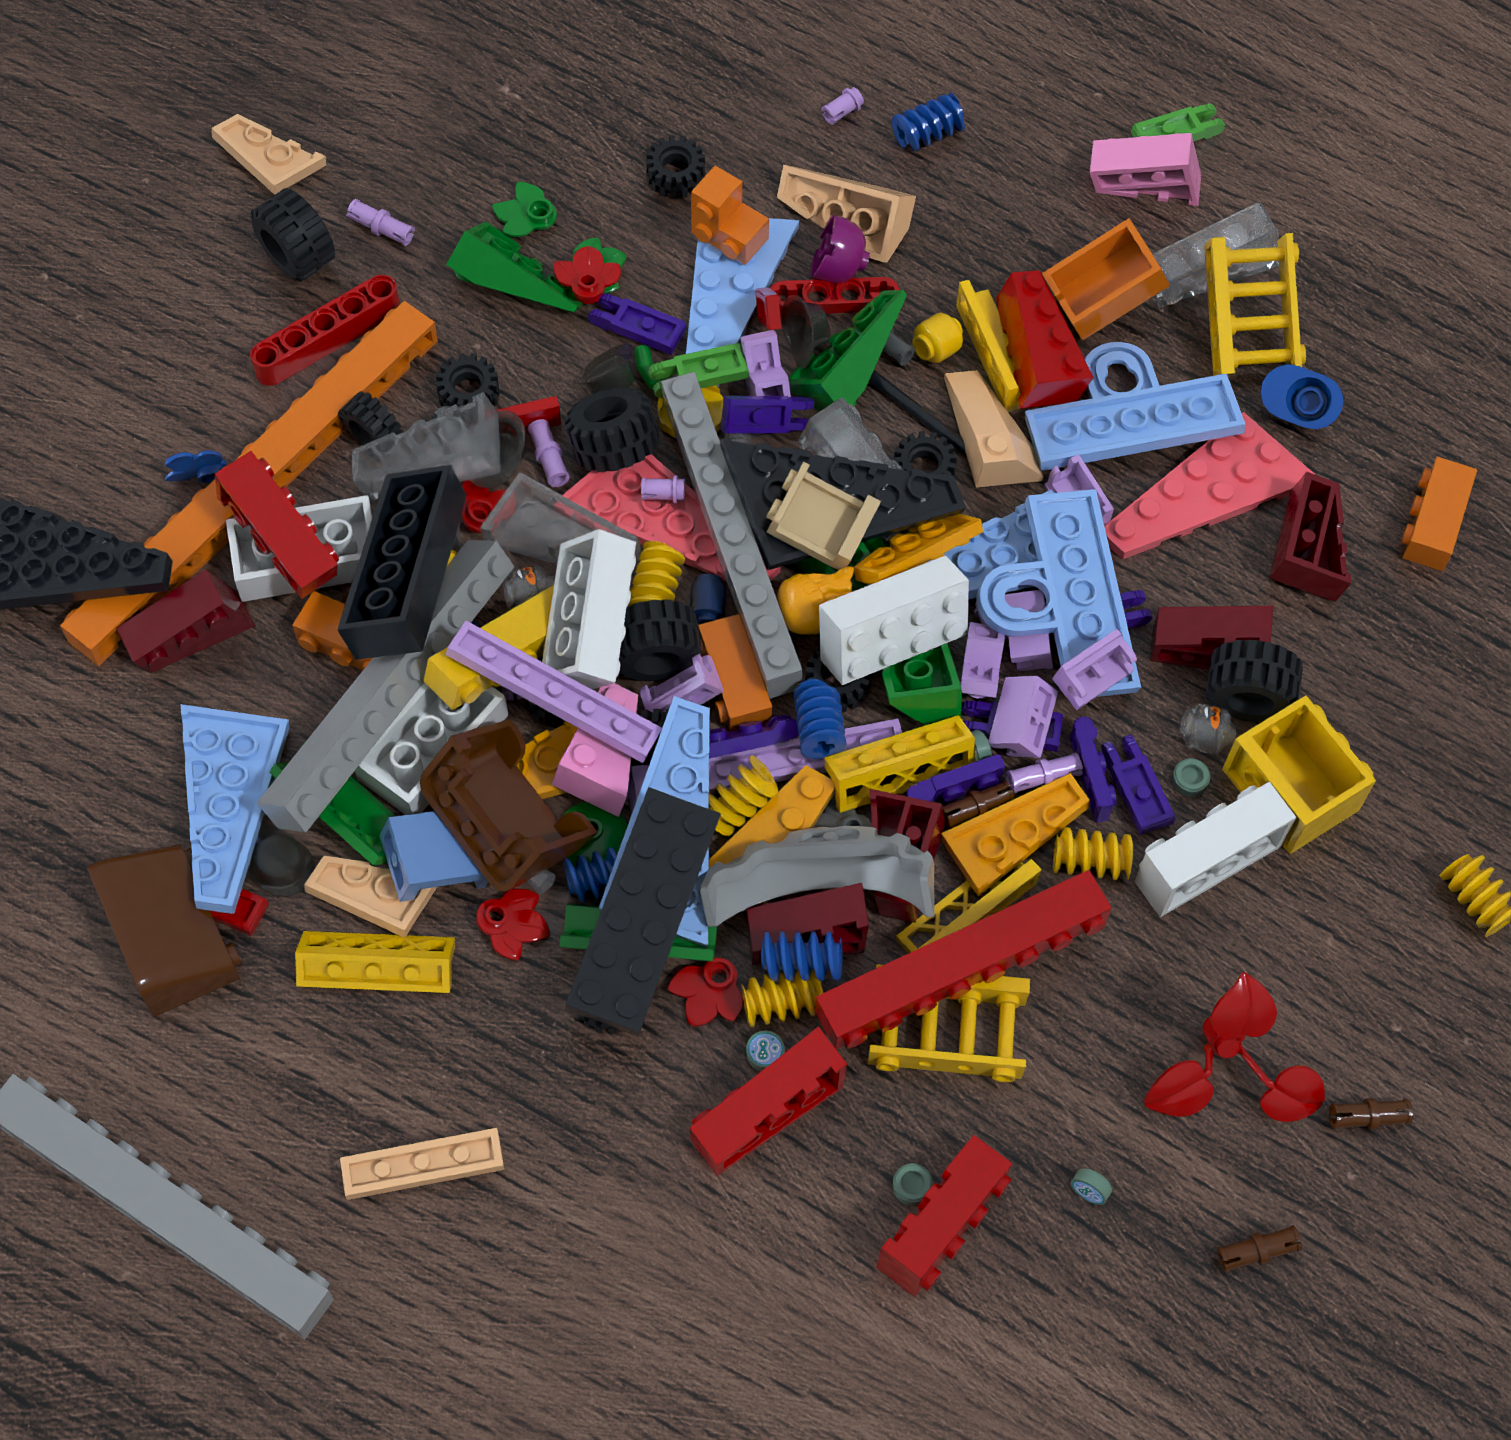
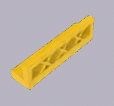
[956,280,1020,412]
[824,715,975,813]
[896,859,1042,954]
[295,931,455,993]

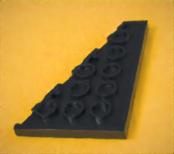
[720,437,966,570]
[0,498,173,609]

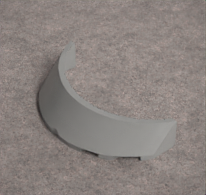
[700,826,934,927]

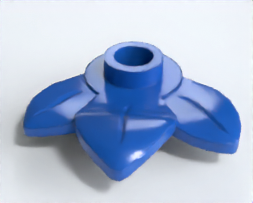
[165,450,227,483]

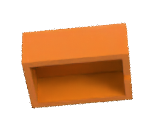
[1042,218,1170,340]

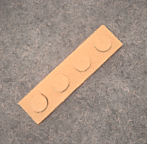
[340,1128,505,1200]

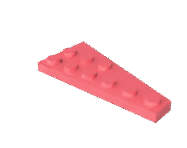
[1105,412,1314,560]
[556,454,781,582]

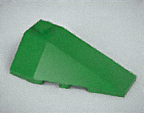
[446,221,585,312]
[788,290,907,415]
[882,643,962,725]

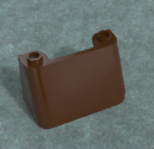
[420,719,598,891]
[87,844,242,1017]

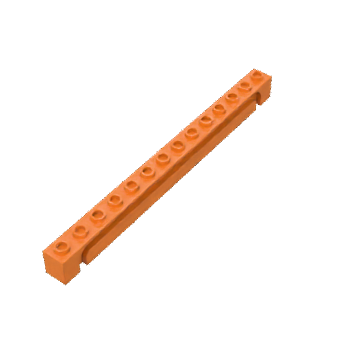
[60,300,438,666]

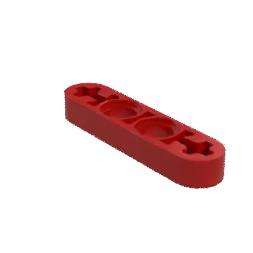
[770,277,899,315]

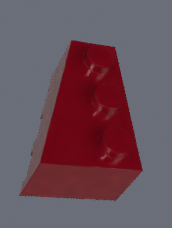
[1270,471,1352,602]
[117,569,256,673]
[1150,605,1274,670]
[870,789,945,923]
[746,883,869,965]

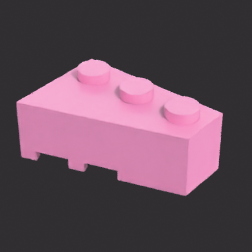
[1090,133,1201,206]
[552,683,638,817]

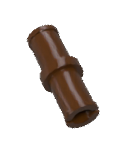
[942,780,1015,829]
[1329,1098,1413,1130]
[1217,1225,1302,1273]

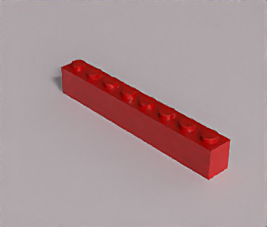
[814,870,1112,1049]

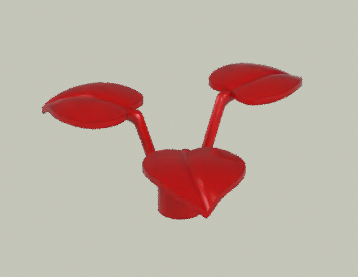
[1143,972,1325,1122]

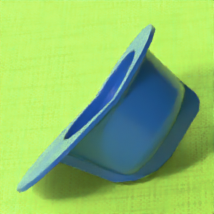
[1260,364,1344,429]

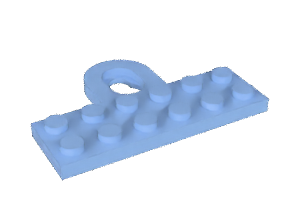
[1025,342,1246,471]
[977,489,1141,697]

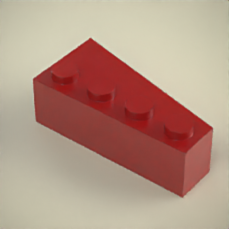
[995,270,1094,409]
[215,451,339,599]
[690,1027,847,1176]
[876,1135,1012,1297]

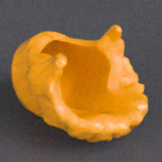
[777,566,854,635]

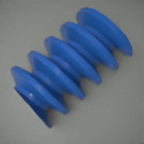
[892,92,965,152]
[794,679,847,759]
[563,847,617,903]
[761,931,843,981]

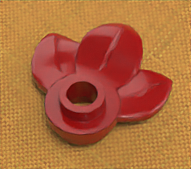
[553,246,621,304]
[461,473,512,533]
[476,889,550,961]
[668,958,743,1027]

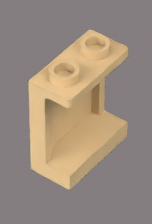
[766,462,881,570]

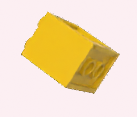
[1222,695,1376,854]

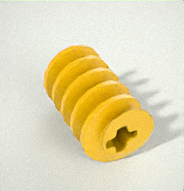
[628,541,685,606]
[708,755,778,836]
[1053,827,1133,880]
[1439,854,1511,937]
[741,970,823,1027]

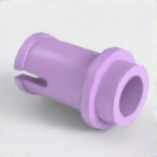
[821,87,864,125]
[641,475,685,504]

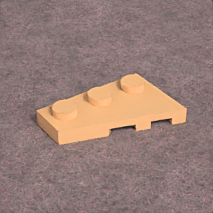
[212,114,326,195]
[304,856,437,938]

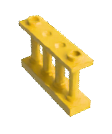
[1204,233,1306,377]
[868,964,1030,1082]

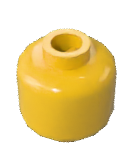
[912,312,963,363]

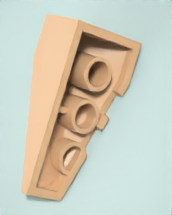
[777,165,916,262]
[944,370,1044,488]

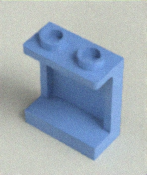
[379,811,488,902]

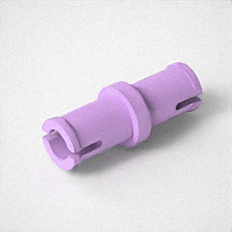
[346,199,415,247]
[528,419,569,487]
[1006,753,1083,793]

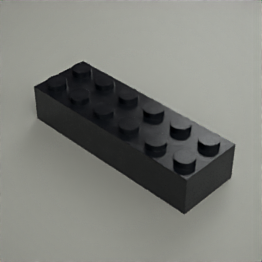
[337,465,467,660]
[565,787,721,1036]

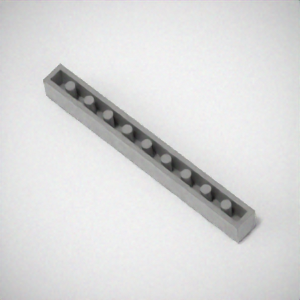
[661,372,803,699]
[257,540,515,832]
[0,1074,334,1340]

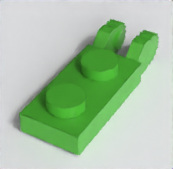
[1131,103,1225,142]
[648,343,749,398]

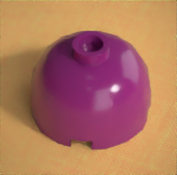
[810,215,870,283]

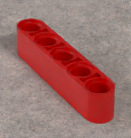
[250,275,400,386]

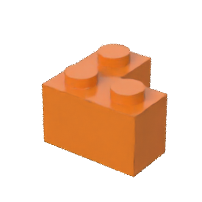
[691,165,769,265]

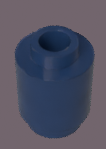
[690,574,726,625]

